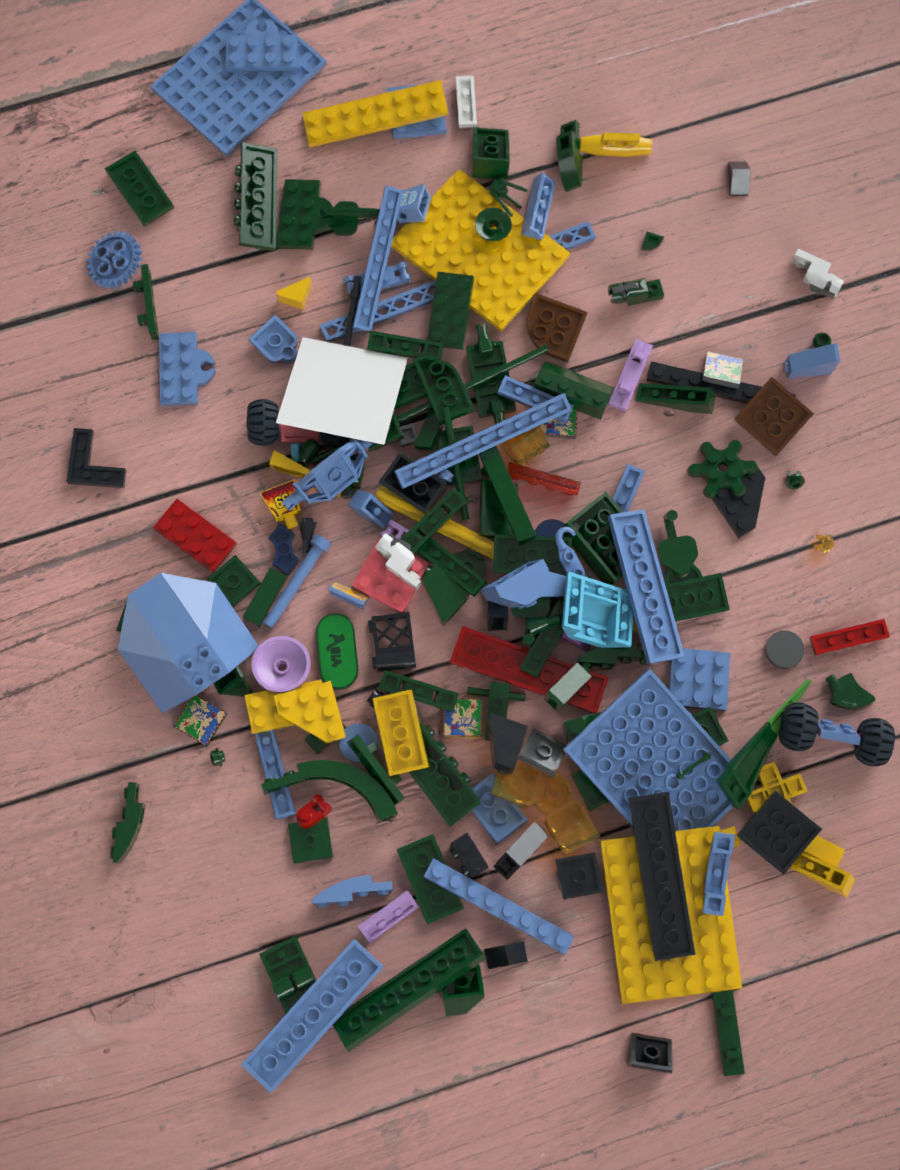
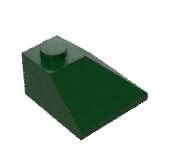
[442,964,485,1017]

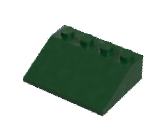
[561,491,624,585]

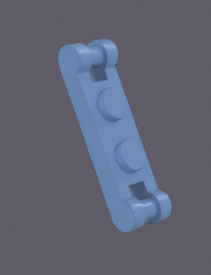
[343,262,411,297]

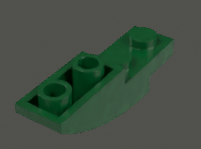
[556,120,583,192]
[576,642,647,670]
[110,782,146,864]

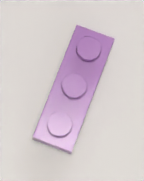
[358,890,419,943]

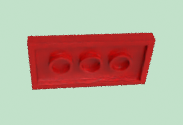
[153,499,237,573]

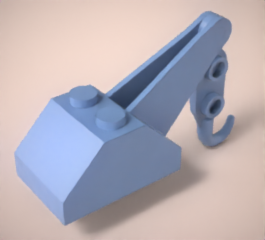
[481,527,585,609]

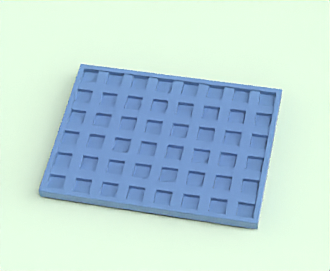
[150,0,327,157]

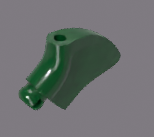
[825,673,875,709]

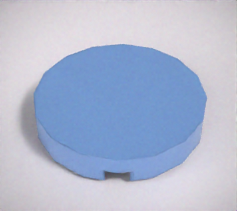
[339,723,378,763]

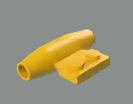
[579,132,652,157]

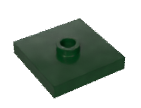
[288,817,333,864]

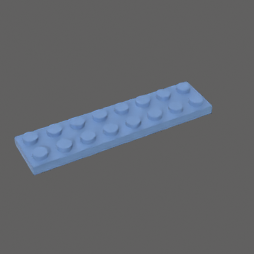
[608,509,685,665]
[241,939,384,1093]

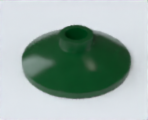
[475,208,512,242]

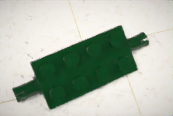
[466,323,516,424]

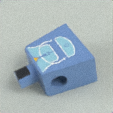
[397,184,431,223]

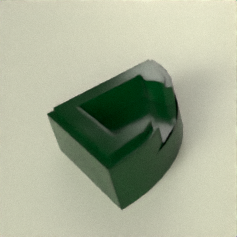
[641,231,664,251]

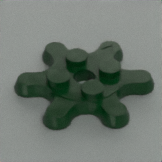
[687,440,758,498]

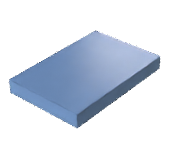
[472,772,528,844]

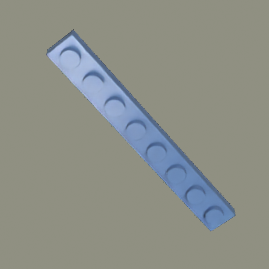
[352,185,404,333]
[423,858,574,955]

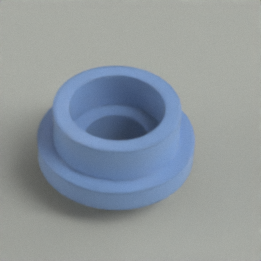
[437,469,454,483]

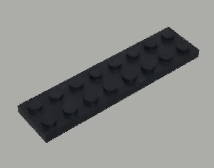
[628,792,695,961]

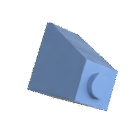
[783,343,840,378]

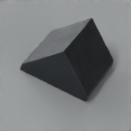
[627,1033,673,1074]

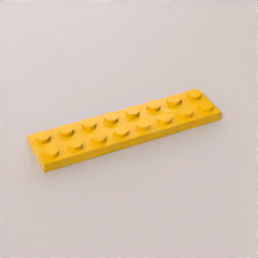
[302,80,449,148]

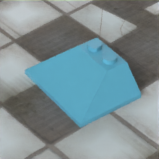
[562,571,633,648]

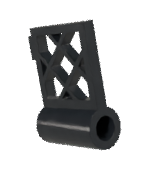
[368,612,416,672]

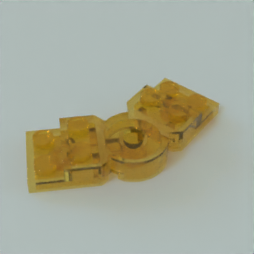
[490,761,600,856]

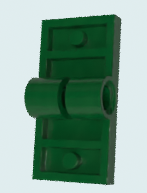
[259,936,317,1014]

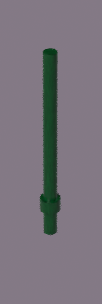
[442,407,469,520]

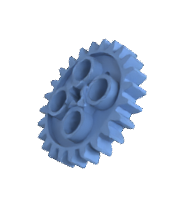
[86,231,143,289]

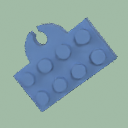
[226,19,298,71]
[159,332,216,406]

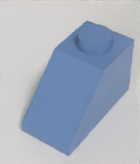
[348,490,394,530]

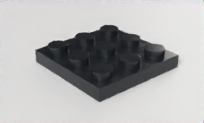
[736,789,822,875]

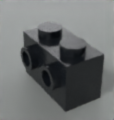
[449,832,489,879]

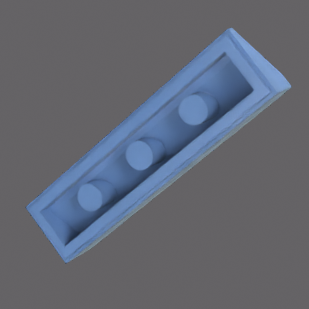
[521,172,556,240]

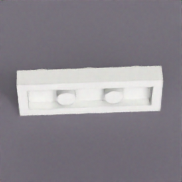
[456,76,477,128]

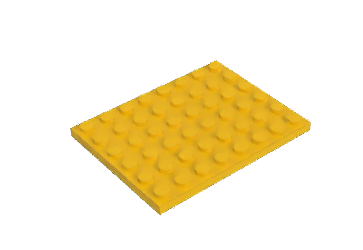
[391,169,571,332]
[600,826,742,1004]

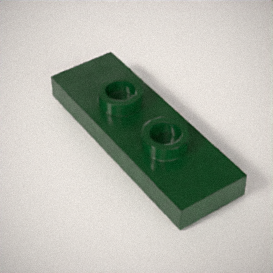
[485,682,510,741]

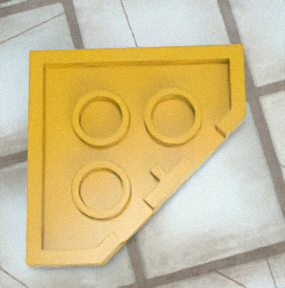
[273,681,346,743]

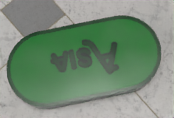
[316,613,359,690]

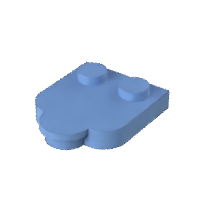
[249,315,297,364]

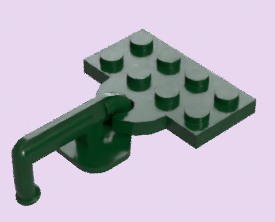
[276,179,379,250]
[658,510,730,622]
[493,535,572,647]

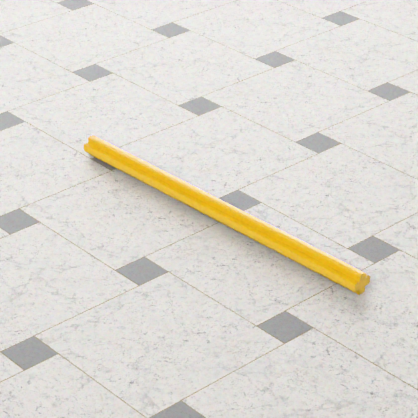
[375,485,638,633]

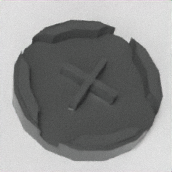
[765,630,804,669]

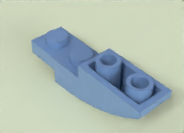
[312,875,393,908]

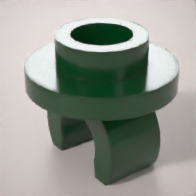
[786,470,805,489]

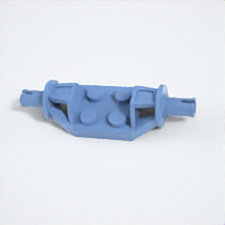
[282,438,373,511]

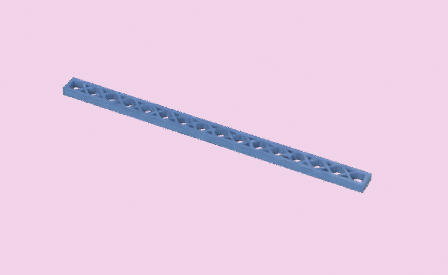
[320,221,596,343]

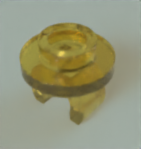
[814,534,834,553]

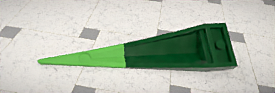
[716,679,811,810]

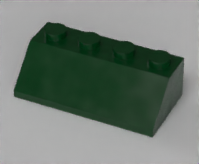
[533,361,614,420]

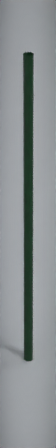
[312,345,549,465]

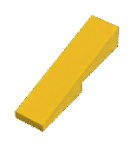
[269,450,341,497]

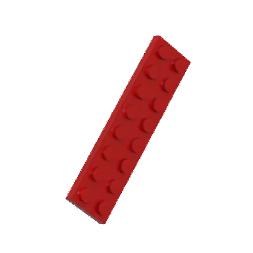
[449,626,609,714]

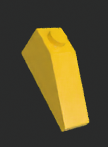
[790,852,855,898]

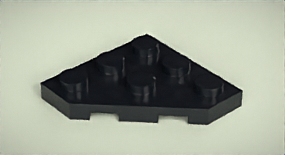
[711,467,765,539]

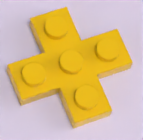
[747,761,808,813]

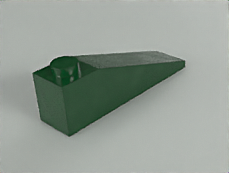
[636,383,716,414]

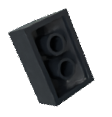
[378,452,448,514]

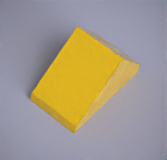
[276,277,312,310]

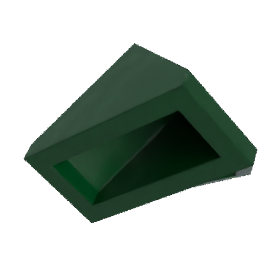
[213,665,253,697]

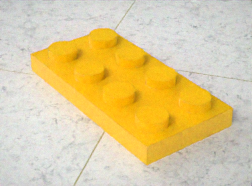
[244,680,322,734]
[373,690,429,776]

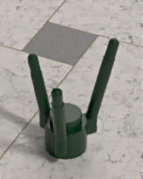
[489,178,528,217]

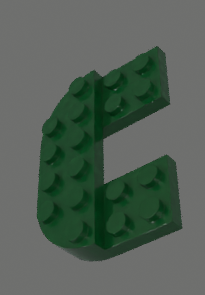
[368,356,475,452]

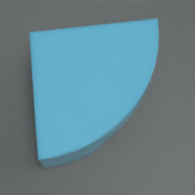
[291,442,303,463]

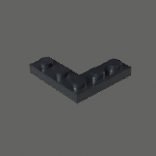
[66,428,127,488]

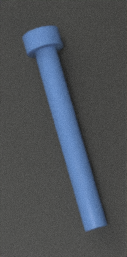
[263,534,332,629]

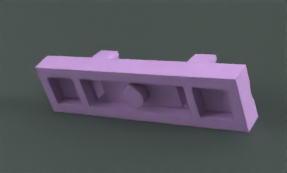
[608,339,653,412]

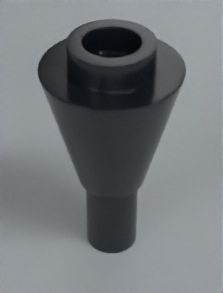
[298,518,317,553]

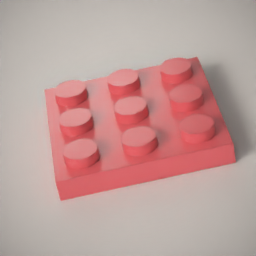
[352,537,429,613]

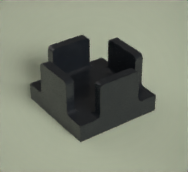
[555,852,603,900]

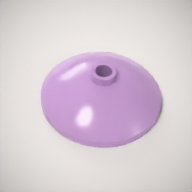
[252,636,311,693]

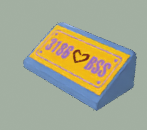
[328,582,369,610]

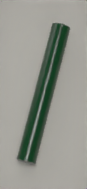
[467,687,526,702]

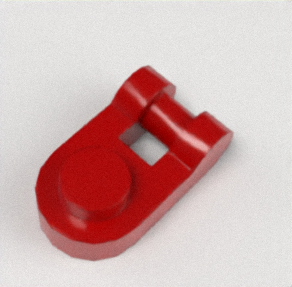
[296,794,332,828]

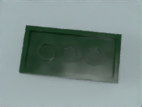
[104,150,174,226]
[427,271,475,350]
[396,834,464,925]

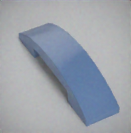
[702,831,735,916]

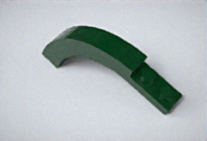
[261,760,398,823]

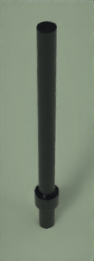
[343,276,362,346]

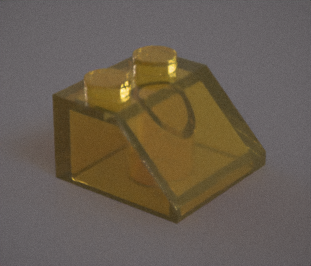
[500,426,550,467]

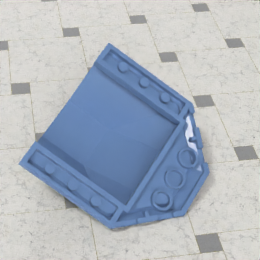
[117,573,259,713]

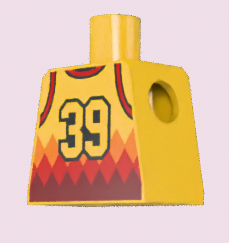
[260,480,302,529]

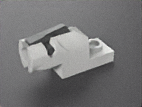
[791,249,844,298]
[375,534,421,591]

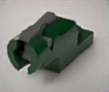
[608,278,665,306]

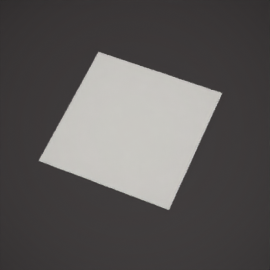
[276,337,408,445]

